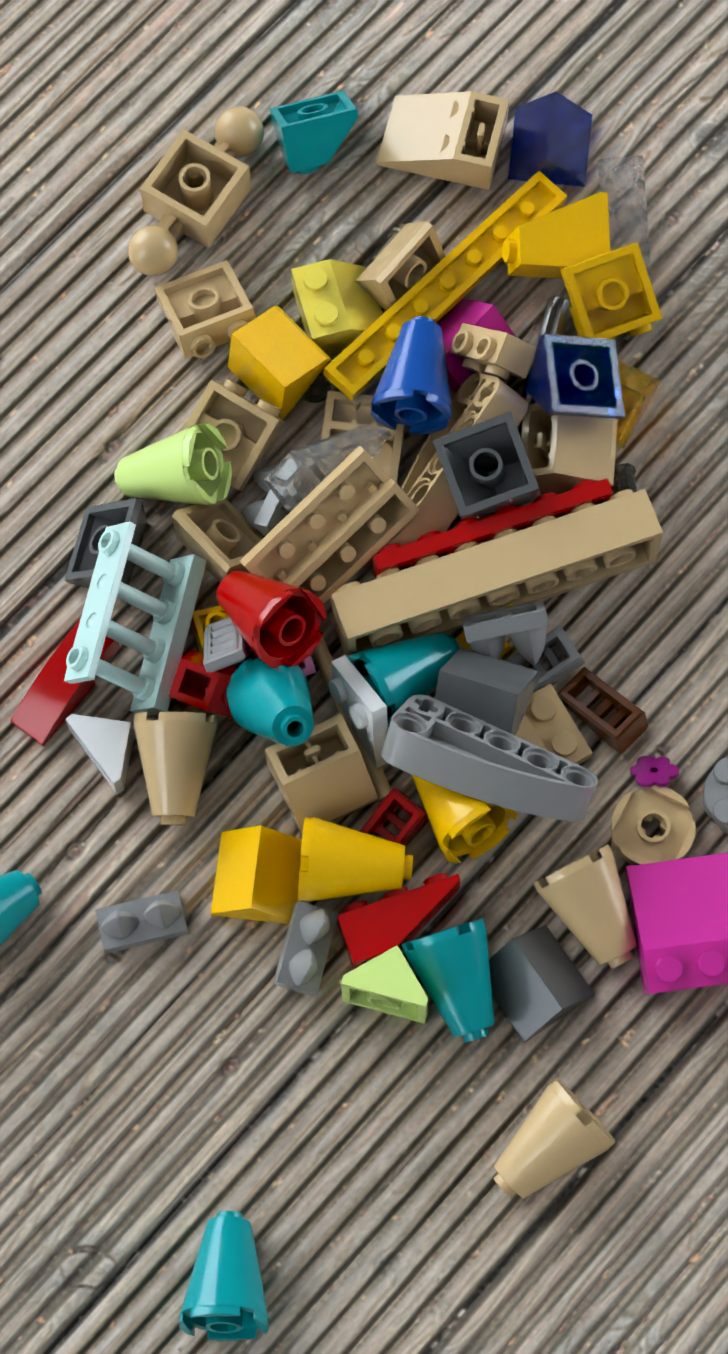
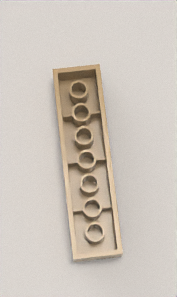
[331,489,663,656]

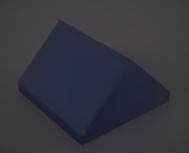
[508,91,593,187]
[525,334,625,419]

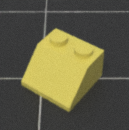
[291,259,383,355]

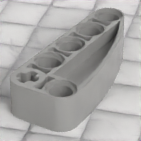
[381,695,598,822]

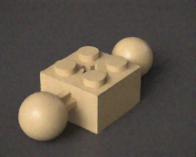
[128,106,264,276]

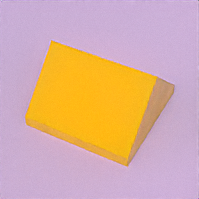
[227,306,331,420]
[211,825,302,924]

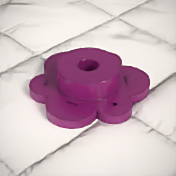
[630,756,679,787]

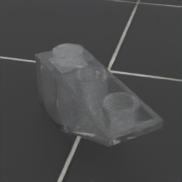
[598,155,651,275]
[264,424,392,513]

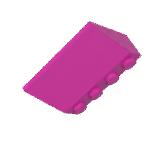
[625,853,728,994]

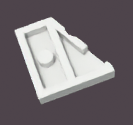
[329,655,388,769]

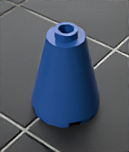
[371,316,452,434]

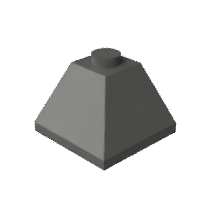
[433,412,541,519]

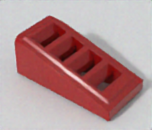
[360,787,428,846]

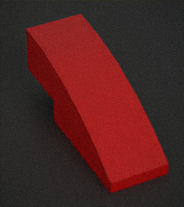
[10,618,120,746]

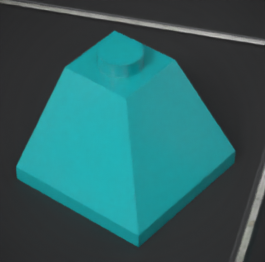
[269,91,359,174]

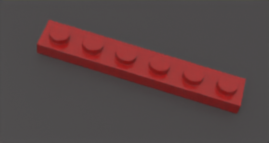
[373,478,613,578]

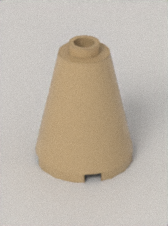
[134,712,217,826]
[533,844,637,969]
[493,1078,615,1199]

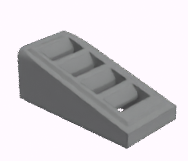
[203,617,251,673]
[506,625,585,693]

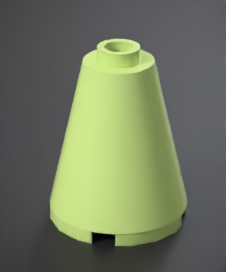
[115,423,232,505]

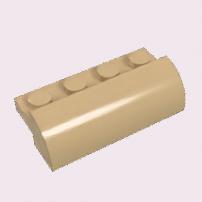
[240,446,421,604]

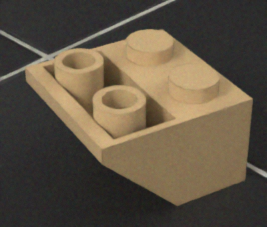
[521,399,618,495]
[265,714,378,834]

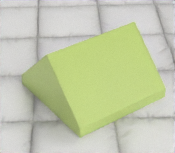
[341,945,428,1024]

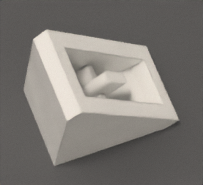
[66,714,134,795]

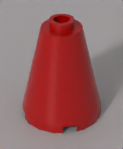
[217,571,326,669]

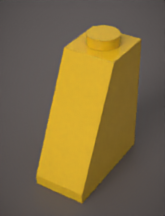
[502,192,610,279]

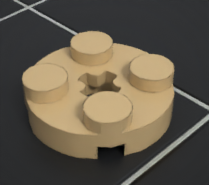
[610,785,696,865]

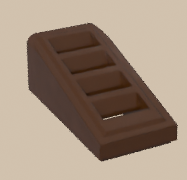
[557,667,648,754]

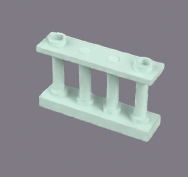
[64,521,207,716]

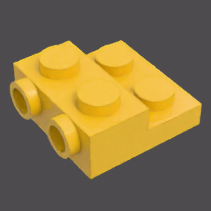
[560,242,663,350]

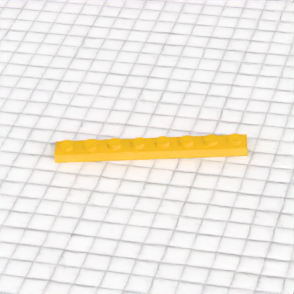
[323,171,567,401]

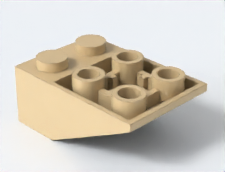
[376,91,509,190]

